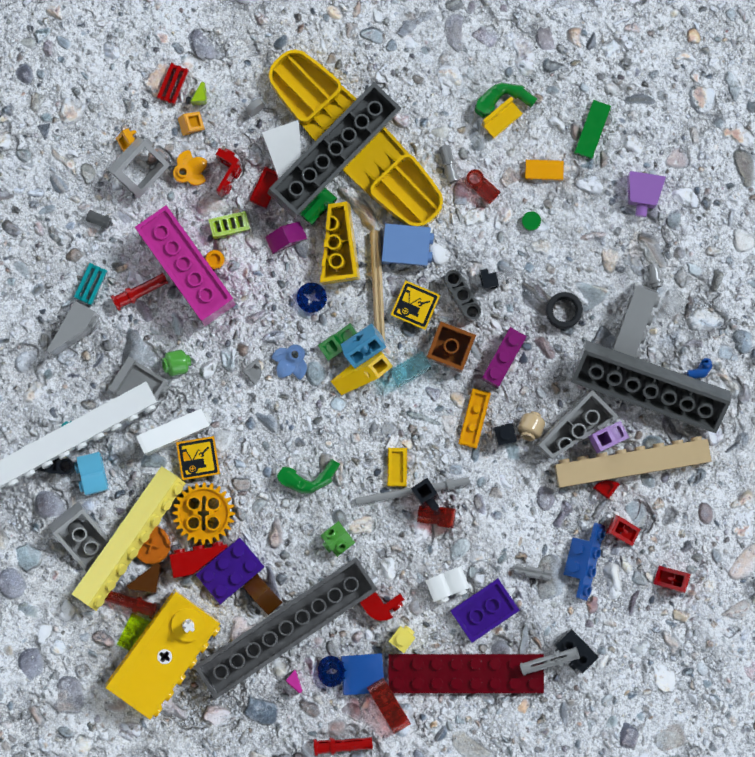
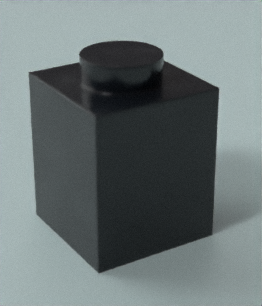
[493,423,517,447]

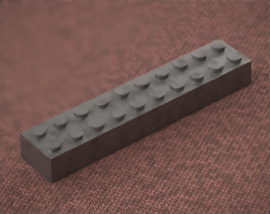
[194,557,378,699]

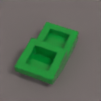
[318,323,358,361]

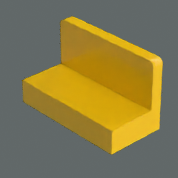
[482,97,523,139]

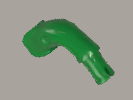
[475,83,538,118]
[277,459,340,494]

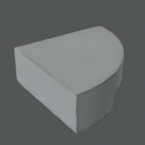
[242,358,262,386]

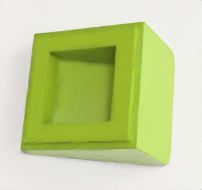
[191,82,207,106]

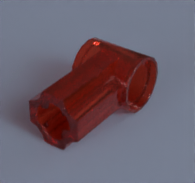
[465,169,501,205]
[417,505,456,528]

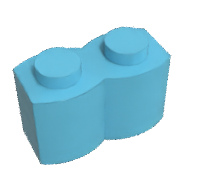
[74,452,109,496]

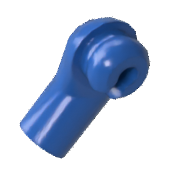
[687,358,712,379]

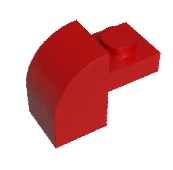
[360,592,405,621]

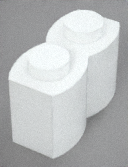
[425,566,470,604]

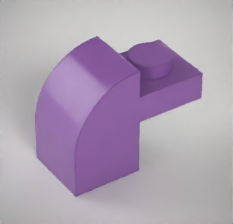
[588,421,629,454]

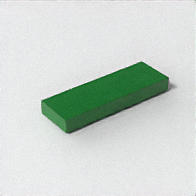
[574,100,611,160]

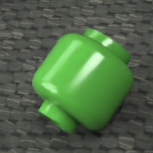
[162,350,191,376]

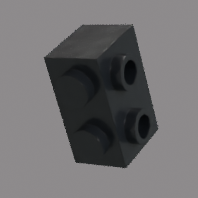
[554,629,599,674]

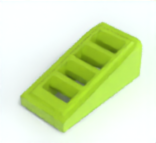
[208,211,251,240]

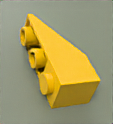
[330,351,393,395]

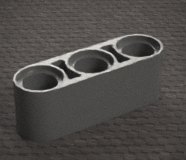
[444,270,481,322]

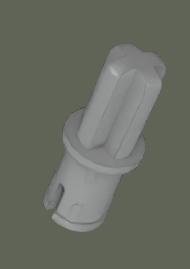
[439,145,459,183]

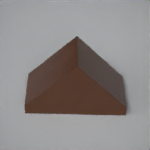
[127,562,161,593]
[243,574,283,615]

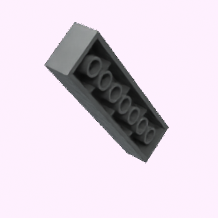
[267,82,402,219]
[571,340,731,433]

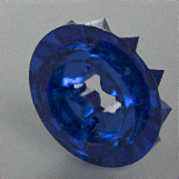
[296,282,327,313]
[317,656,346,687]

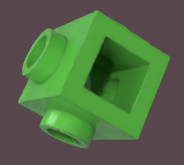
[320,521,355,557]

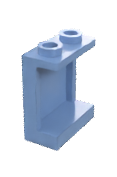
[382,224,434,268]

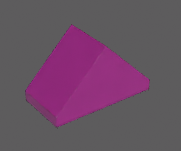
[265,221,307,254]

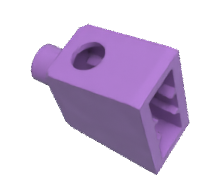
[627,171,666,218]

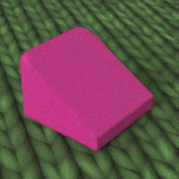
[286,669,303,693]

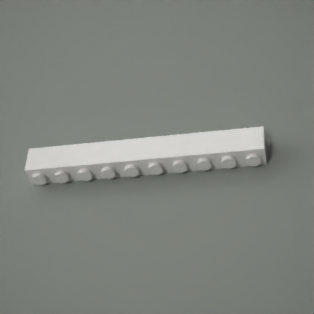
[0,382,159,493]

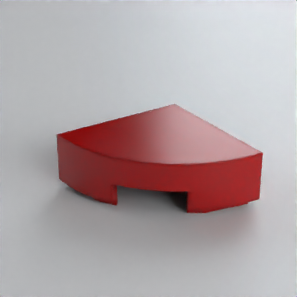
[593,480,620,499]

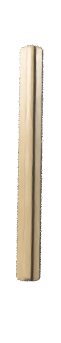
[370,230,385,342]

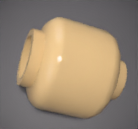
[518,411,545,441]

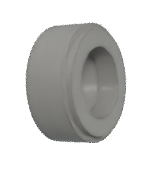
[246,99,265,117]

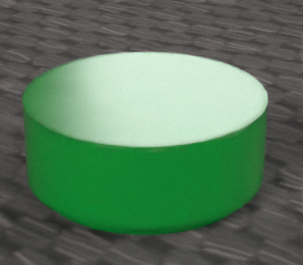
[522,211,541,231]

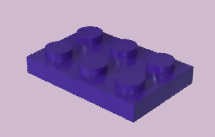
[196,538,265,605]
[450,578,520,643]

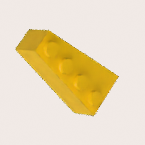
[320,201,360,285]

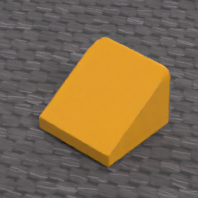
[178,112,205,136]

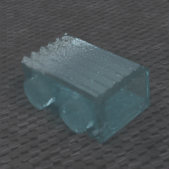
[389,351,431,388]

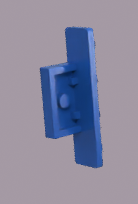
[563,523,605,601]

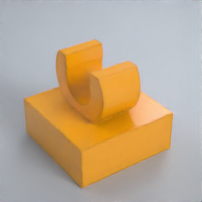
[115,128,137,152]

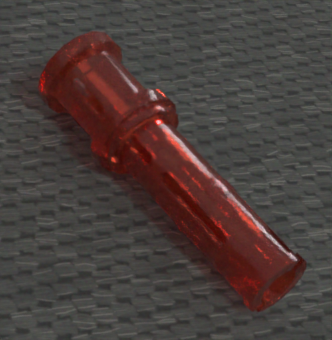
[105,591,158,619]

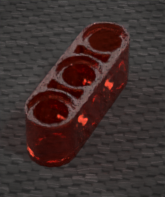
[367,677,411,734]

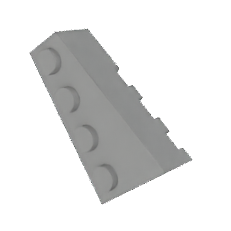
[535,390,619,459]

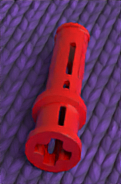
[111,273,168,311]
[313,737,373,757]

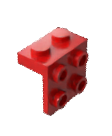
[215,148,242,198]

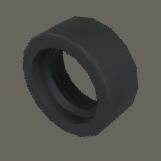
[546,292,583,329]

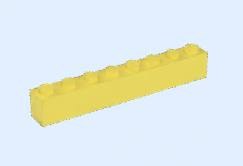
[72,466,186,611]

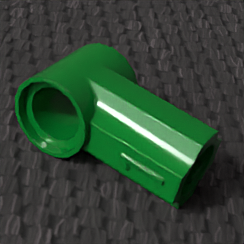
[300,188,337,225]

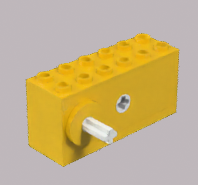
[105,589,221,720]

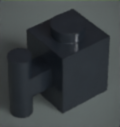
[411,478,441,516]

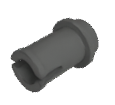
[86,210,112,229]

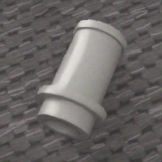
[647,263,664,289]

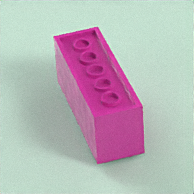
[135,205,236,326]

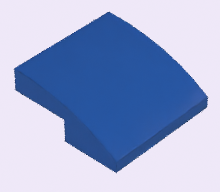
[340,653,385,695]

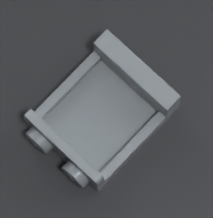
[108,357,170,414]

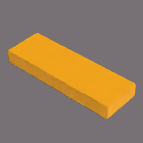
[458,388,491,449]

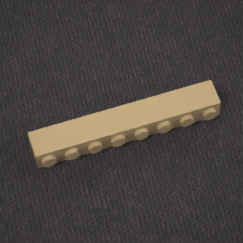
[554,436,712,488]

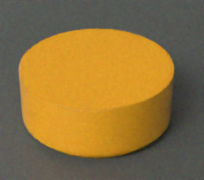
[205,250,225,270]

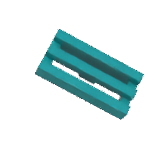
[74,263,108,306]

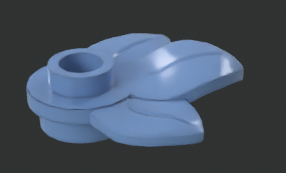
[271,344,307,380]

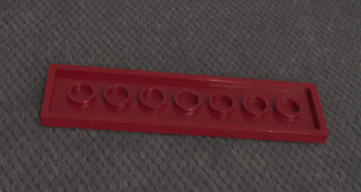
[389,654,544,693]

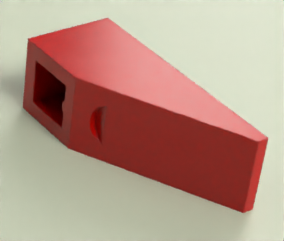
[169,541,228,578]

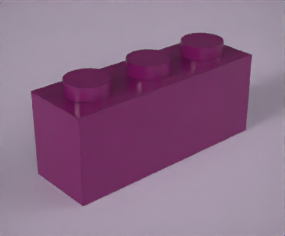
[481,327,527,388]

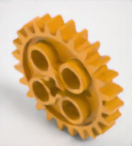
[172,482,236,545]

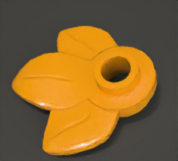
[173,150,207,186]

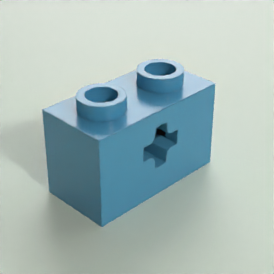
[341,323,386,368]

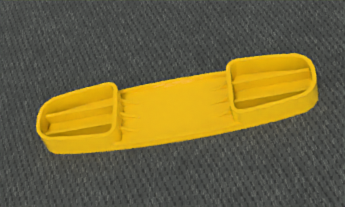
[269,49,443,227]

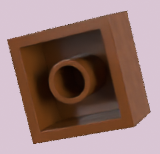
[426,321,476,373]

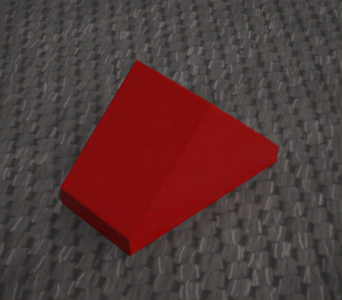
[606,515,641,547]
[653,565,691,593]

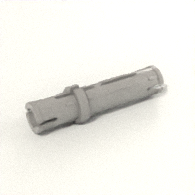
[520,647,580,675]

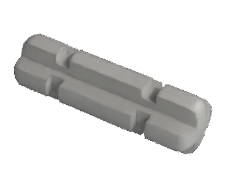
[514,564,552,581]

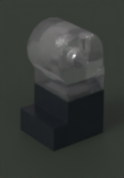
[479,267,517,291]

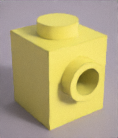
[389,625,415,653]

